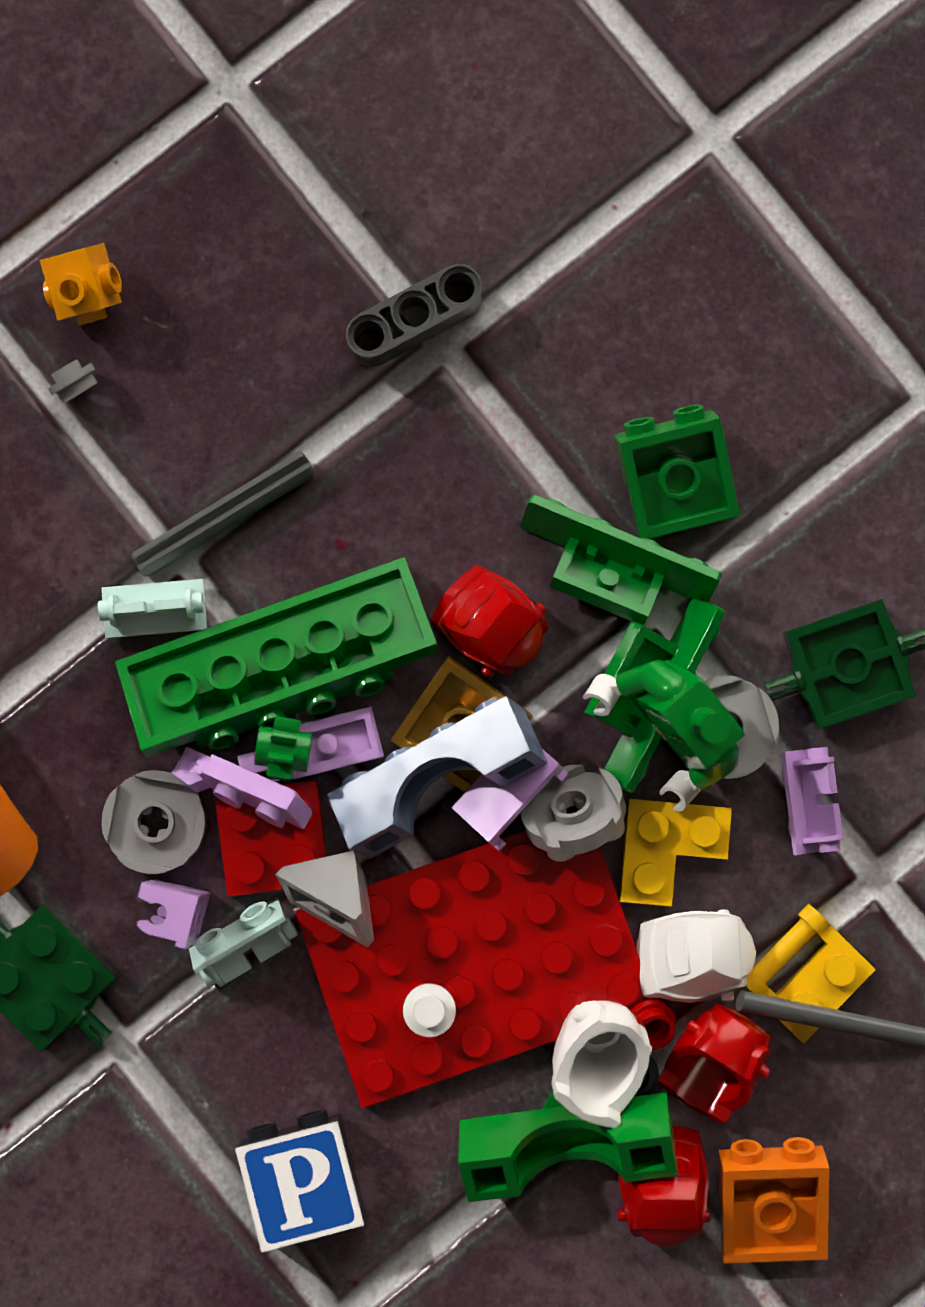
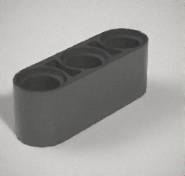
[346,264,482,367]

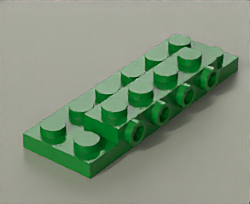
[115,557,439,758]

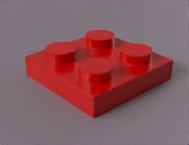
[214,780,328,897]

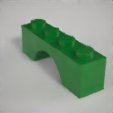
[458,1092,678,1203]

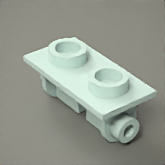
[98,579,207,639]
[189,896,299,988]

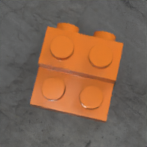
[718,1137,829,1264]

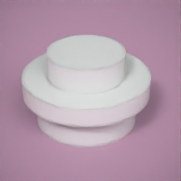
[403,984,456,1037]

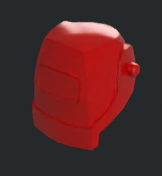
[430,565,548,678]
[658,1004,771,1123]
[618,1125,711,1247]

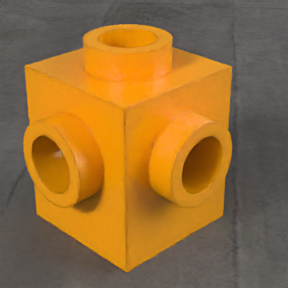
[39,243,122,325]

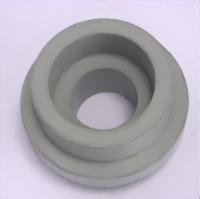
[48,359,98,403]

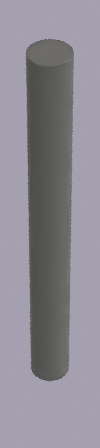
[736,991,925,1049]

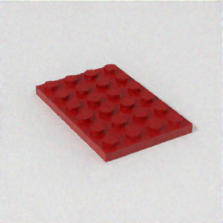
[295,830,653,1108]

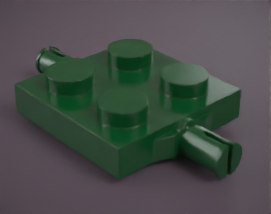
[763,599,925,730]
[0,904,117,1052]

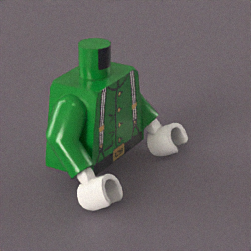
[583,660,745,812]

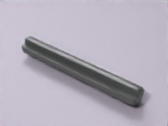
[132,452,315,577]

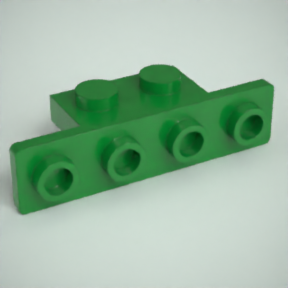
[520,495,722,625]
[584,599,725,794]

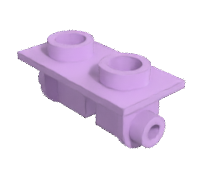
[781,747,844,855]

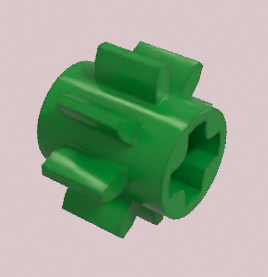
[254,716,313,782]

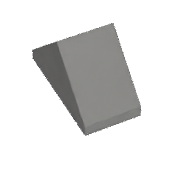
[276,851,374,947]

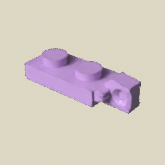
[237,706,384,782]
[171,747,312,829]

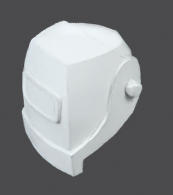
[636,909,756,1003]
[552,1001,652,1128]

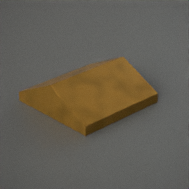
[391,656,533,793]

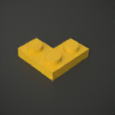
[619,799,732,906]

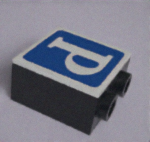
[235,1109,367,1253]

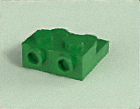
[614,404,740,539]

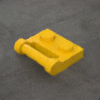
[745,904,876,1044]

